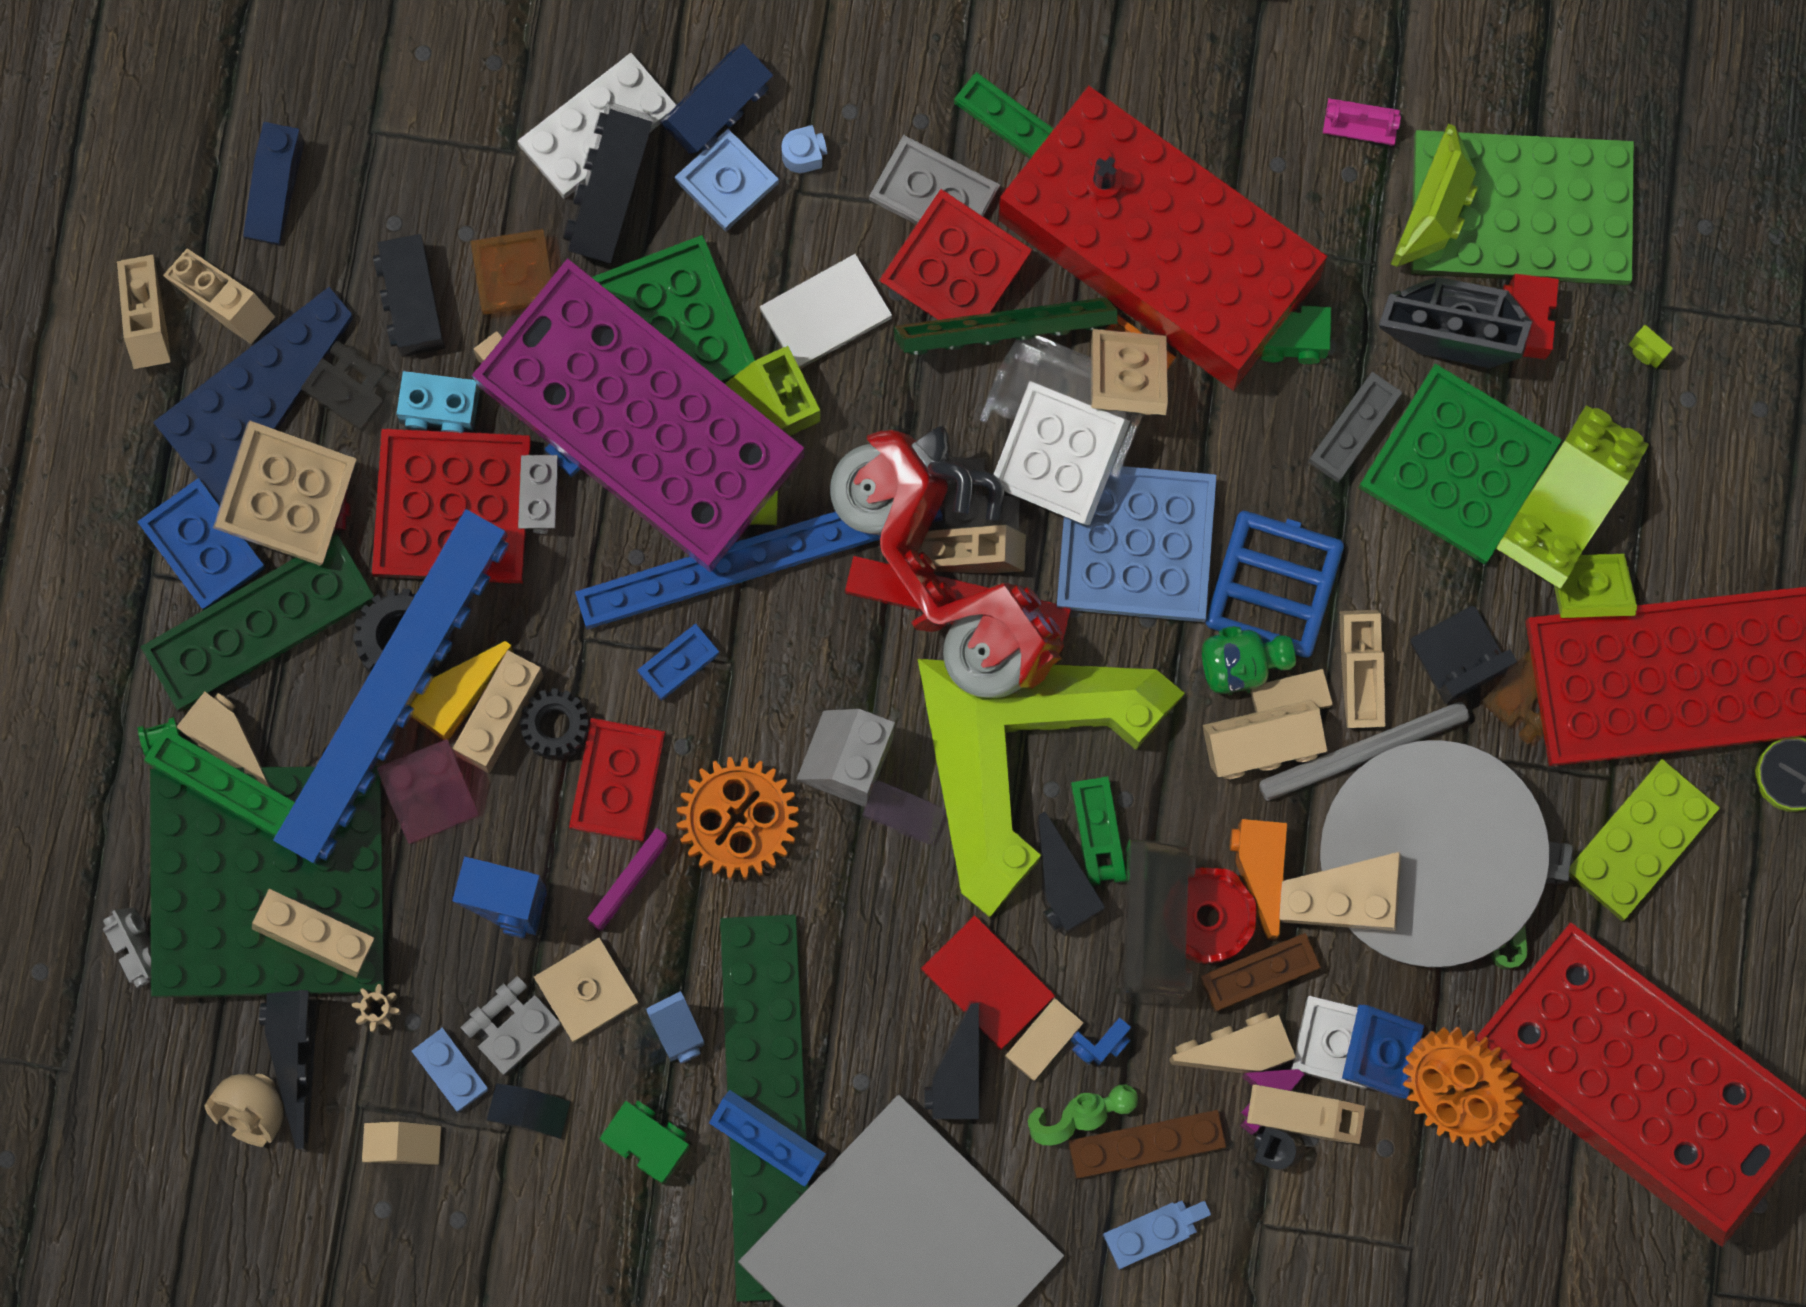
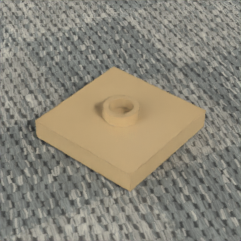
[534,938,639,1043]

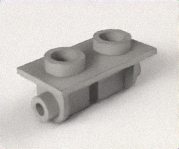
[518,455,558,534]
[103,908,151,988]

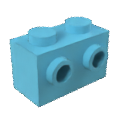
[397,371,480,433]

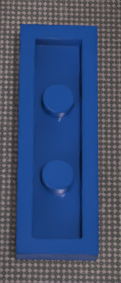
[709,1090,826,1187]

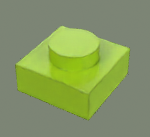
[1629,325,1673,368]

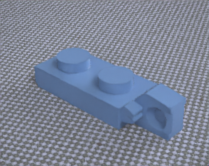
[1102,1200,1211,1270]

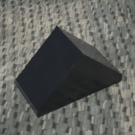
[487,1083,571,1139]

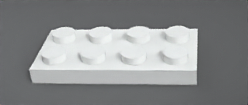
[518,53,676,199]

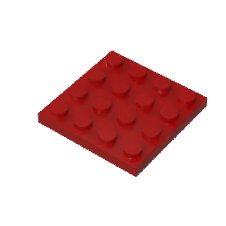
[372,429,531,584]

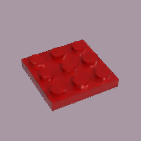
[879,189,1033,320]

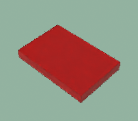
[569,718,665,843]
[921,915,1055,1050]

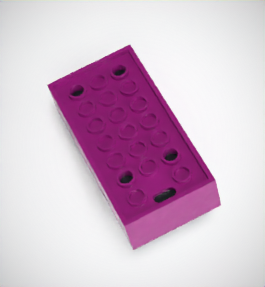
[472,258,804,573]

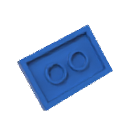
[137,478,265,610]

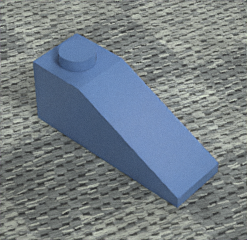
[646,991,705,1064]

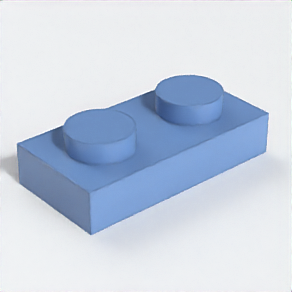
[412,1028,489,1113]

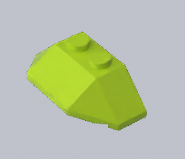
[1391,123,1478,267]

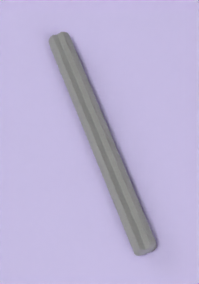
[1259,702,1469,801]

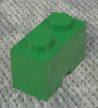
[1261,306,1331,364]
[599,1100,690,1185]

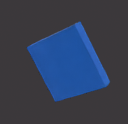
[1342,1005,1424,1099]

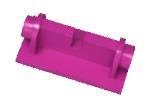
[1323,98,1401,145]

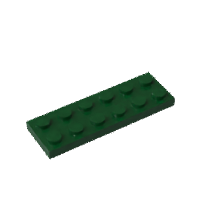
[140,534,374,713]

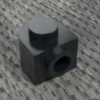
[1254,1127,1305,1169]

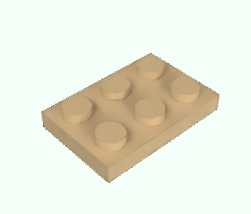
[1091,329,1168,415]

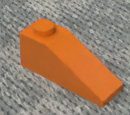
[1230,819,1287,941]

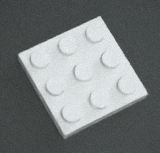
[994,381,1130,526]

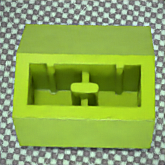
[725,345,820,436]

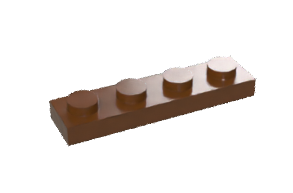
[1068,1110,1226,1179]

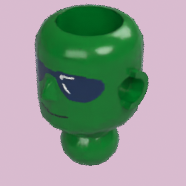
[1202,626,1296,695]

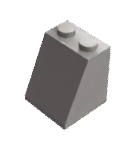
[796,709,895,807]

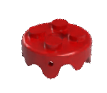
[1160,868,1256,964]

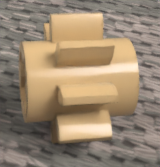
[352,984,401,1033]

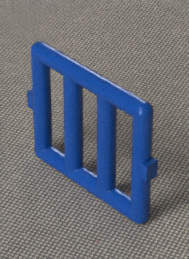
[1205,511,1344,658]

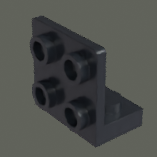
[1410,606,1517,705]

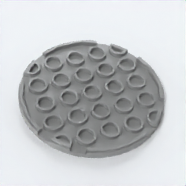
[1320,740,1549,968]

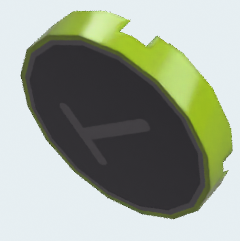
[1755,737,1806,812]

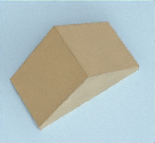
[362,1122,442,1165]

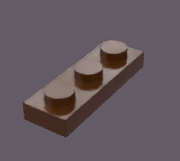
[1200,933,1321,1012]

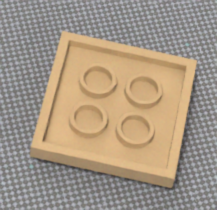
[213,421,356,566]

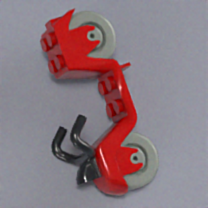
[830,426,1064,698]

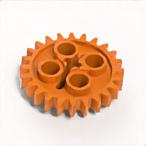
[676,757,799,880]
[1403,1027,1523,1147]

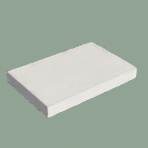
[760,254,892,369]

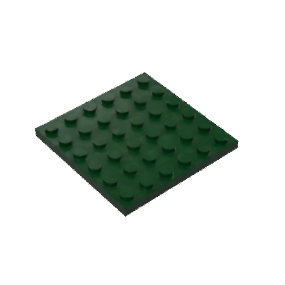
[150,766,384,998]

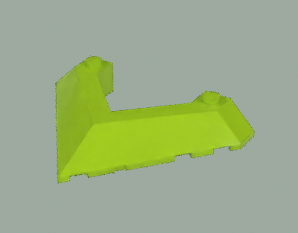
[917,659,1185,918]

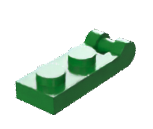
[1071,776,1126,887]

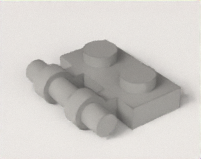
[460,976,561,1076]

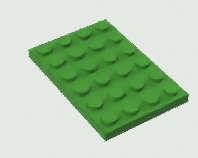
[1411,130,1634,285]

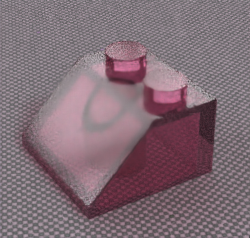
[377,739,479,844]

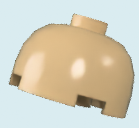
[204,1074,285,1147]

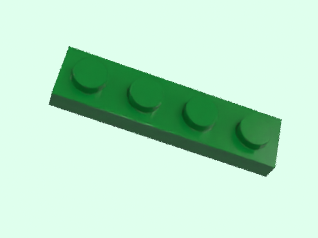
[144,728,295,837]

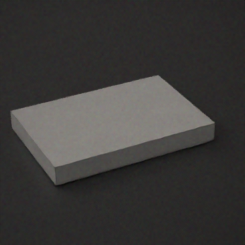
[869,135,1000,225]

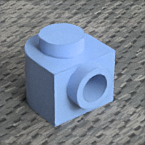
[781,125,827,173]

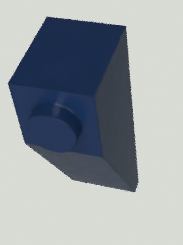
[243,122,305,246]

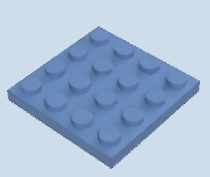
[1056,465,1216,622]

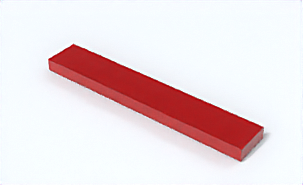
[845,556,1071,642]

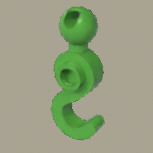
[1028,1084,1138,1146]

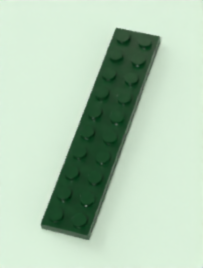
[720,914,808,1302]

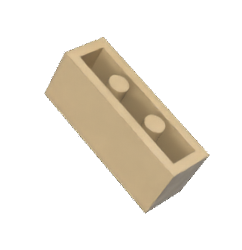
[453,650,544,774]
[1203,700,1327,779]
[252,889,374,978]

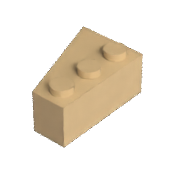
[1279,852,1401,931]

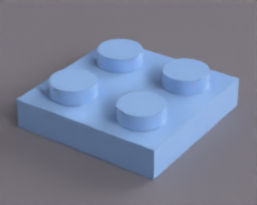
[675,129,779,232]

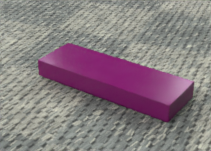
[587,828,669,931]

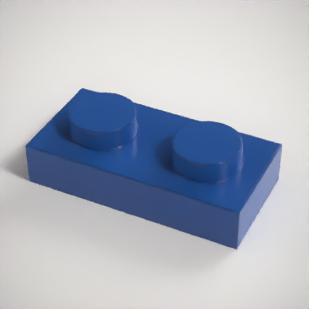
[637,623,720,701]

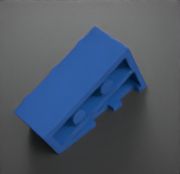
[452,856,547,938]

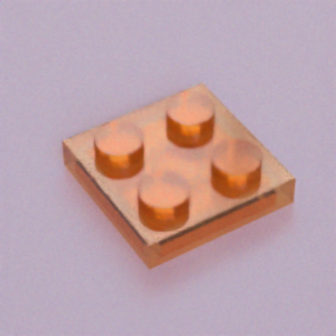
[470,229,551,315]

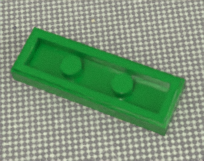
[954,72,1054,159]

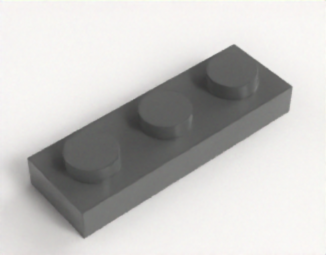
[1308,372,1403,483]

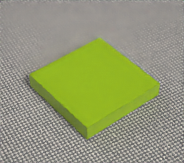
[1554,554,1637,618]

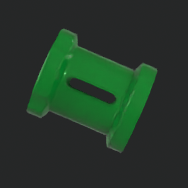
[137,717,181,757]

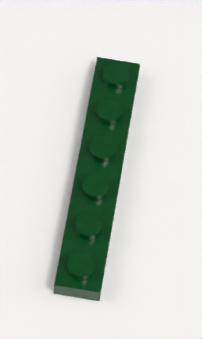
[894,297,1118,355]

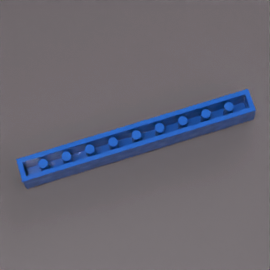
[273,509,509,865]

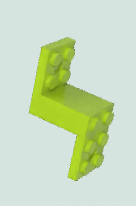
[1496,405,1649,589]

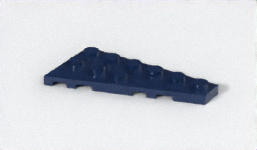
[153,287,353,505]

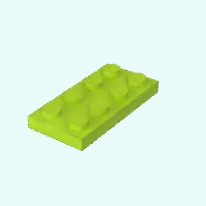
[1569,759,1720,921]

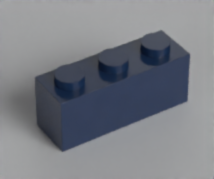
[660,43,773,154]

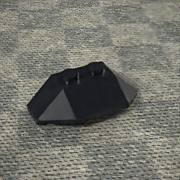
[1379,277,1533,368]

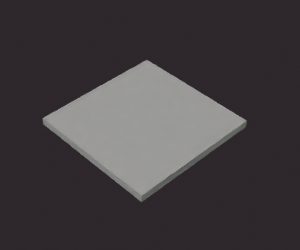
[738,1094,1064,1307]

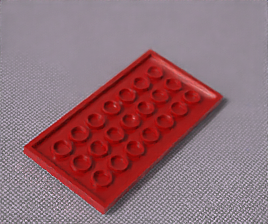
[1525,587,1806,767]

